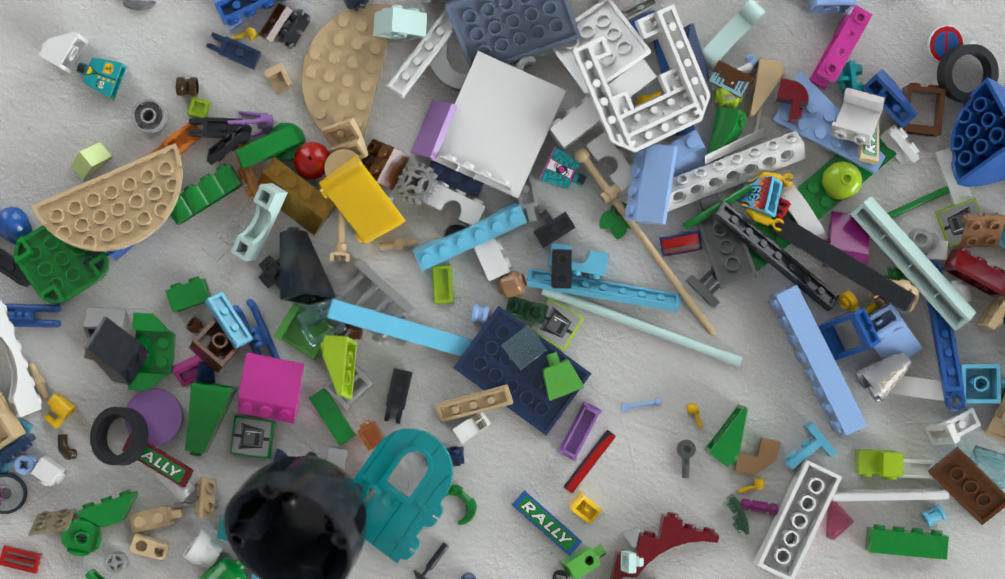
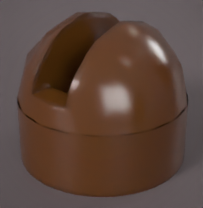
[186,317,203,334]

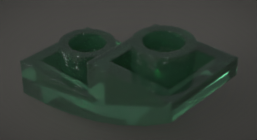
[505,297,548,325]
[726,493,750,536]

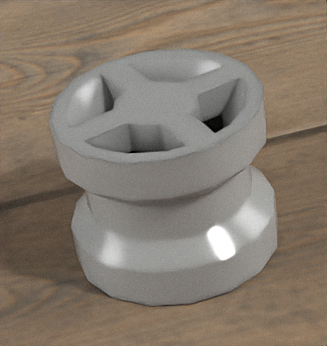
[105,551,128,573]

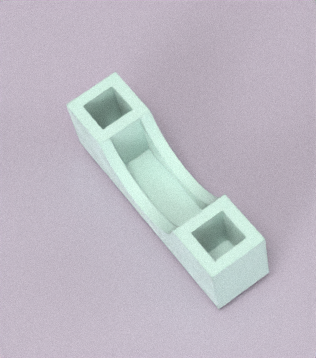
[231,183,288,262]

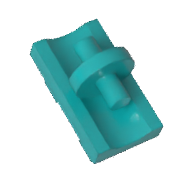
[835,61,865,98]

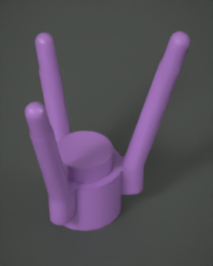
[227,111,274,138]

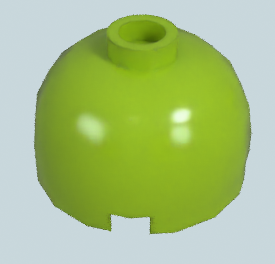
[822,161,862,200]

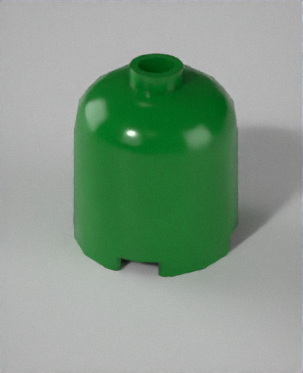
[198,557,247,579]

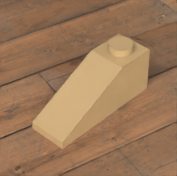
[747,58,785,118]

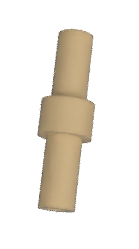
[379,238,418,251]
[28,362,50,400]

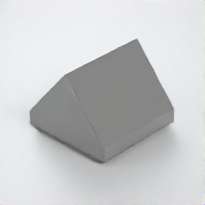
[622,525,640,548]

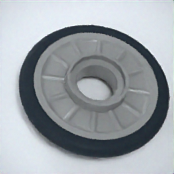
[0,473,27,514]

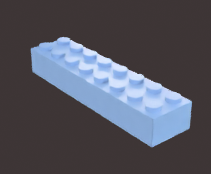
[769,285,867,436]

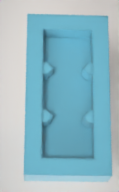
[784,421,837,470]

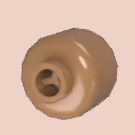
[497,271,527,298]

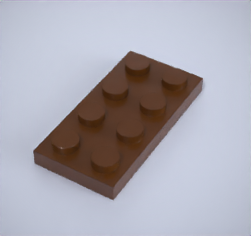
[928,446,1005,525]

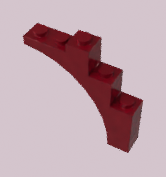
[610,512,720,579]

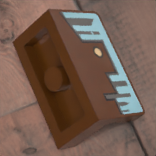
[708,60,755,98]

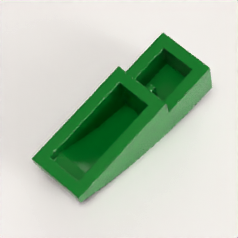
[235,125,300,169]

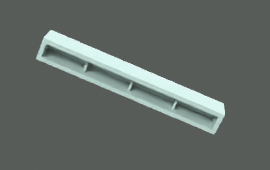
[851,196,976,331]

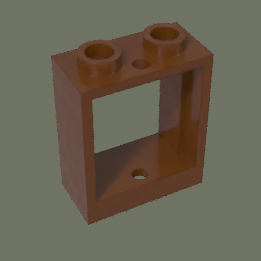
[898,83,946,137]

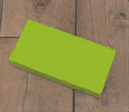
[432,265,454,304]

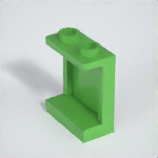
[274,303,335,360]

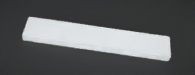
[387,0,455,99]
[832,488,949,501]

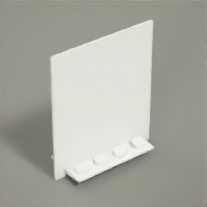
[430,51,566,198]

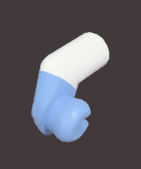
[737,54,758,74]

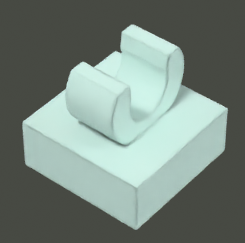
[621,550,644,573]

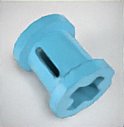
[920,504,947,528]

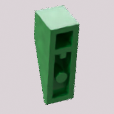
[707,107,747,164]

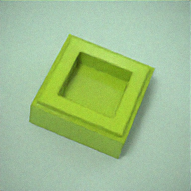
[187,96,212,118]

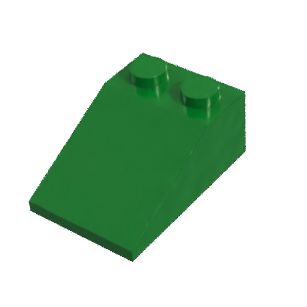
[704,404,748,467]

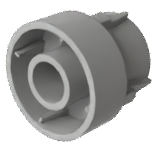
[131,99,167,133]

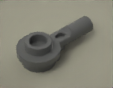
[677,439,696,478]

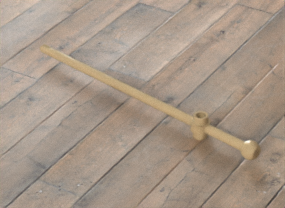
[574,148,716,336]

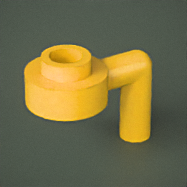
[839,290,877,315]

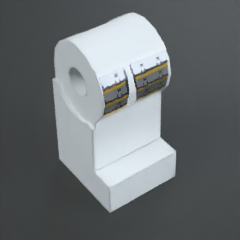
[452,412,491,444]

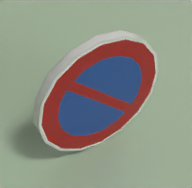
[927,25,964,63]

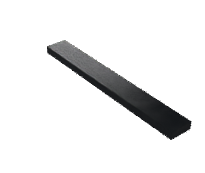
[712,201,839,311]
[770,216,916,313]

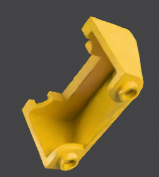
[319,155,406,244]

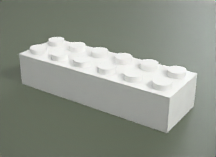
[549,59,657,151]
[753,459,842,579]

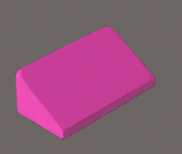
[173,355,215,387]

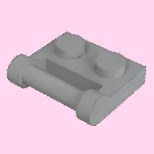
[323,364,375,411]

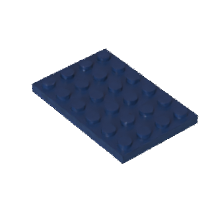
[453,306,592,436]

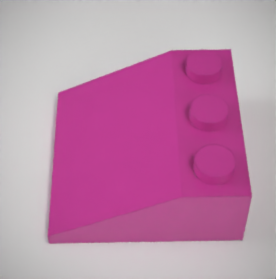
[237,352,304,424]

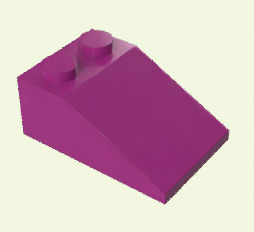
[822,211,869,269]

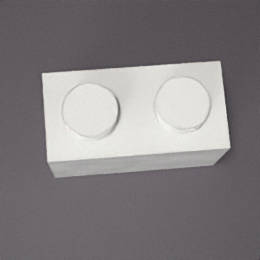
[474,238,512,282]

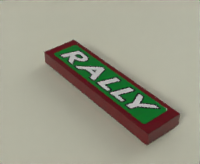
[122,433,194,488]

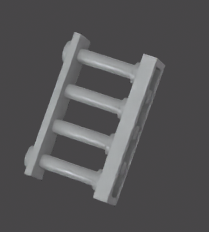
[333,259,419,346]

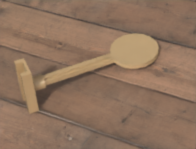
[324,149,362,262]

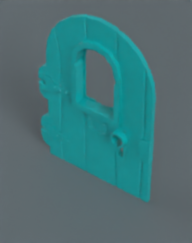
[353,428,453,563]

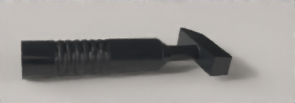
[413,542,449,579]

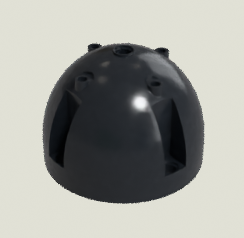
[224,451,367,579]

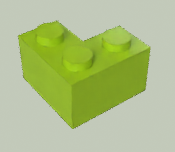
[854,449,904,480]

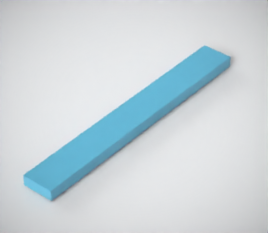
[526,268,680,312]
[326,298,473,356]

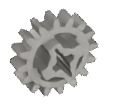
[397,162,439,205]

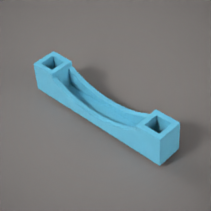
[412,201,527,271]

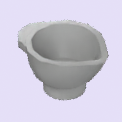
[907,229,939,255]

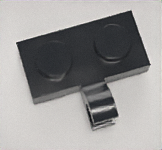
[533,208,576,248]

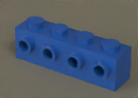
[215,0,287,26]

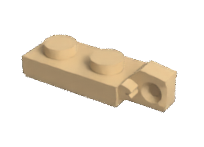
[128,505,184,533]

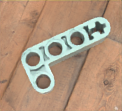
[702,0,765,69]

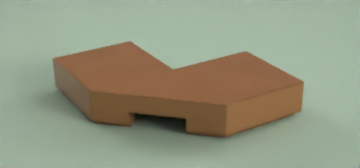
[734,437,781,475]

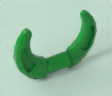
[446,485,477,525]

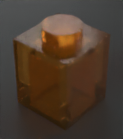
[357,420,385,451]

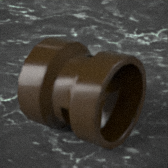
[176,77,199,96]

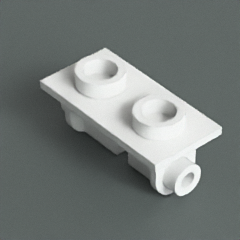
[155,472,196,502]

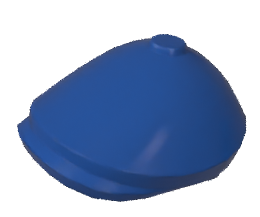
[0,207,32,244]

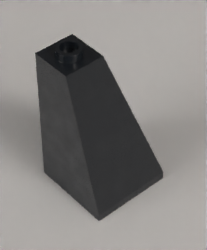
[280,227,335,305]

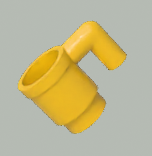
[44,393,77,429]

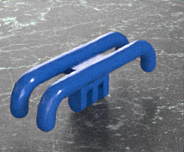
[233,299,280,359]
[5,304,62,328]

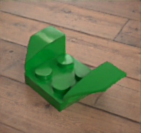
[128,312,176,391]

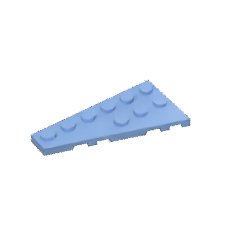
[772,71,885,174]

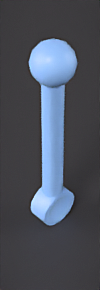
[621,398,661,411]

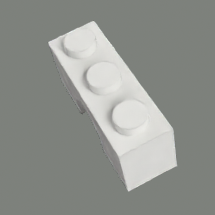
[585,132,633,192]
[424,181,486,226]

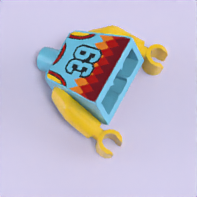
[736,172,793,232]

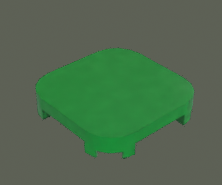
[13,225,109,305]

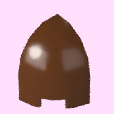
[333,322,363,340]

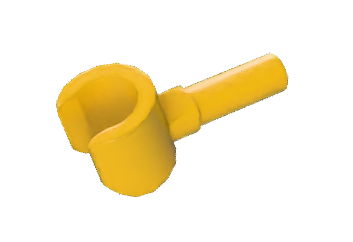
[231,27,259,41]
[636,91,662,106]
[687,403,703,429]
[738,478,764,493]

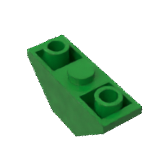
[77,490,138,527]

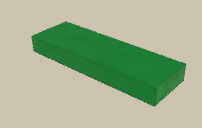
[309,388,356,446]

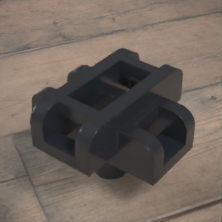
[258,255,280,289]

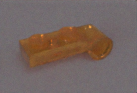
[236,142,259,203]

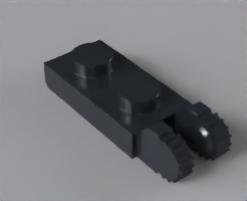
[188,117,243,138]
[207,124,252,165]
[384,368,413,424]

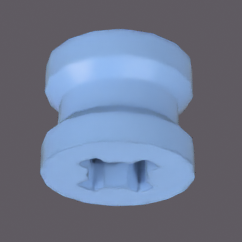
[471,304,490,324]
[14,454,38,475]

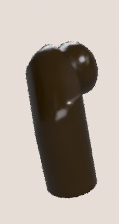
[58,434,77,460]

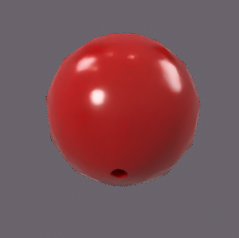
[293,142,330,180]

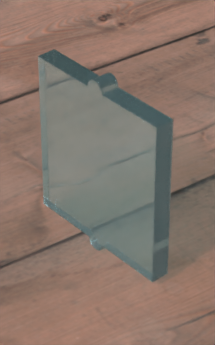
[501,325,547,370]

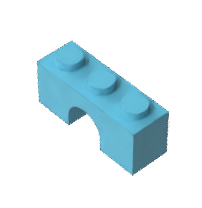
[547,243,609,280]

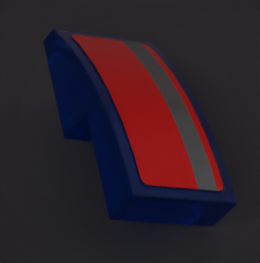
[659,230,703,257]

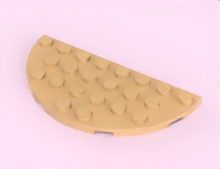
[302,4,392,138]
[31,143,183,252]

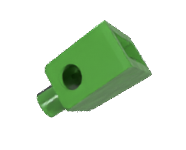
[542,352,584,401]
[559,544,606,579]

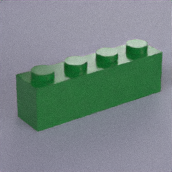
[865,524,949,560]

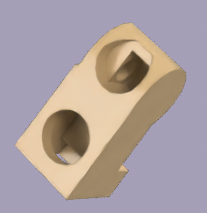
[129,532,170,560]

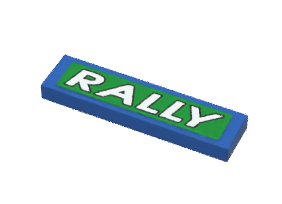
[512,490,582,556]

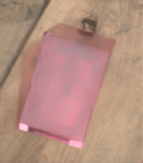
[826,500,854,540]

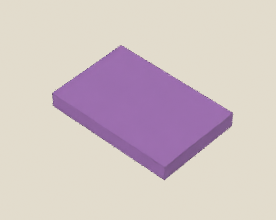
[411,100,457,159]

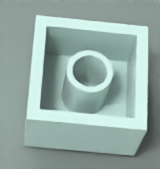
[373,5,427,42]

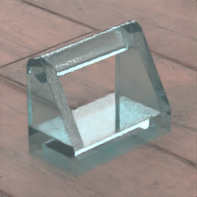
[297,299,347,347]
[970,445,1005,489]

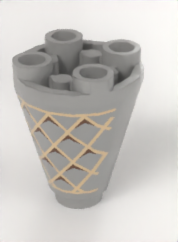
[856,352,912,403]

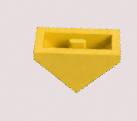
[568,490,603,524]

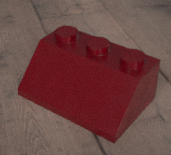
[942,247,1005,297]

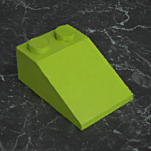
[321,335,357,400]

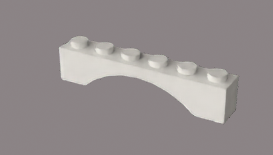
[0,300,42,418]

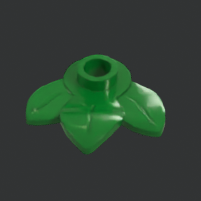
[599,201,638,240]

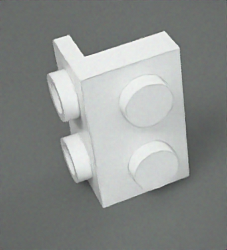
[880,124,920,165]

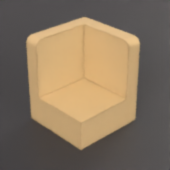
[263,63,293,94]

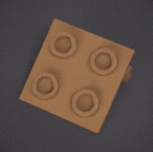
[960,212,1005,248]

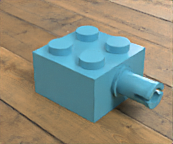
[955,364,1005,403]

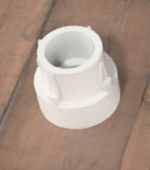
[182,529,223,569]

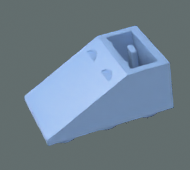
[865,302,923,359]

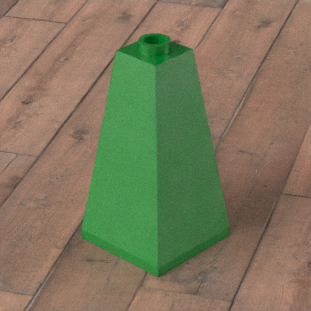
[185,381,238,456]

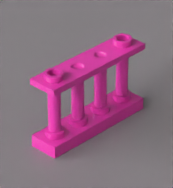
[809,5,873,90]

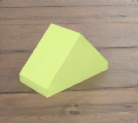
[71,142,113,181]

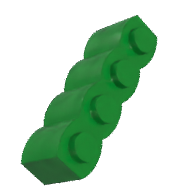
[170,163,244,225]

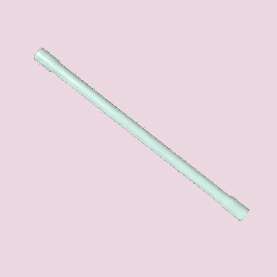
[541,289,743,367]

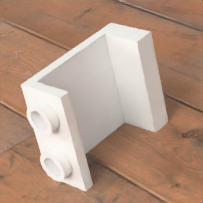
[831,88,885,146]

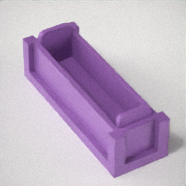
[558,401,602,462]

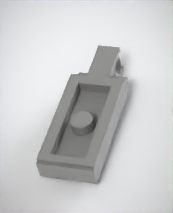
[518,171,539,223]

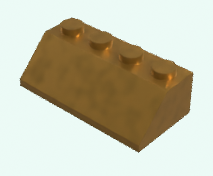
[254,157,337,236]

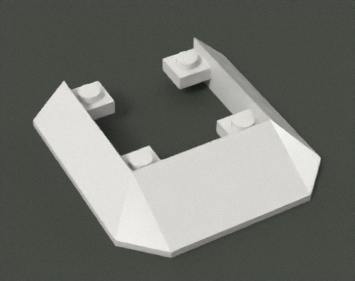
[571,4,710,152]

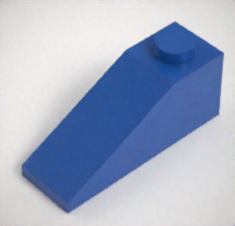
[863,69,917,128]

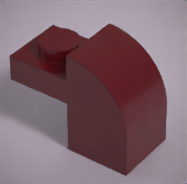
[776,78,809,124]

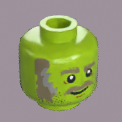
[714,87,743,109]

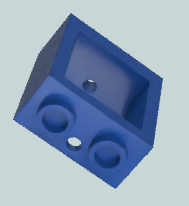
[818,307,881,361]

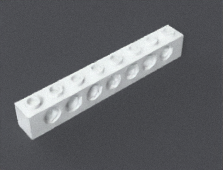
[668,131,806,211]

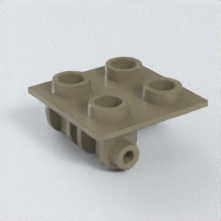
[28,508,76,536]

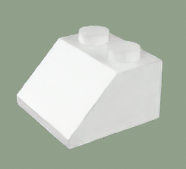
[38,32,89,73]

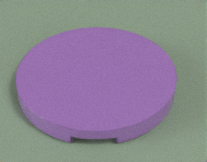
[125,388,184,446]

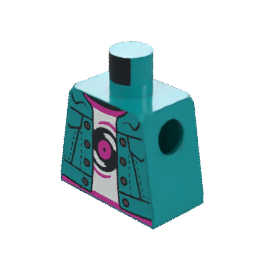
[539,146,587,189]

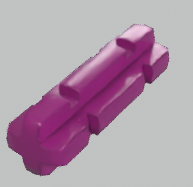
[740,498,779,515]

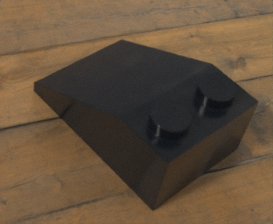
[84,316,149,385]

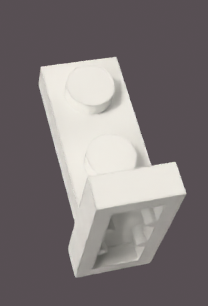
[925,408,981,446]

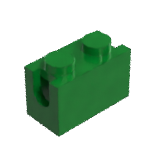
[165,276,211,313]

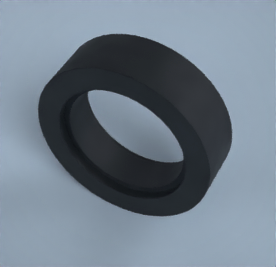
[937,44,999,102]
[90,407,149,466]

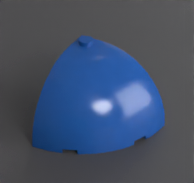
[950,77,1005,187]

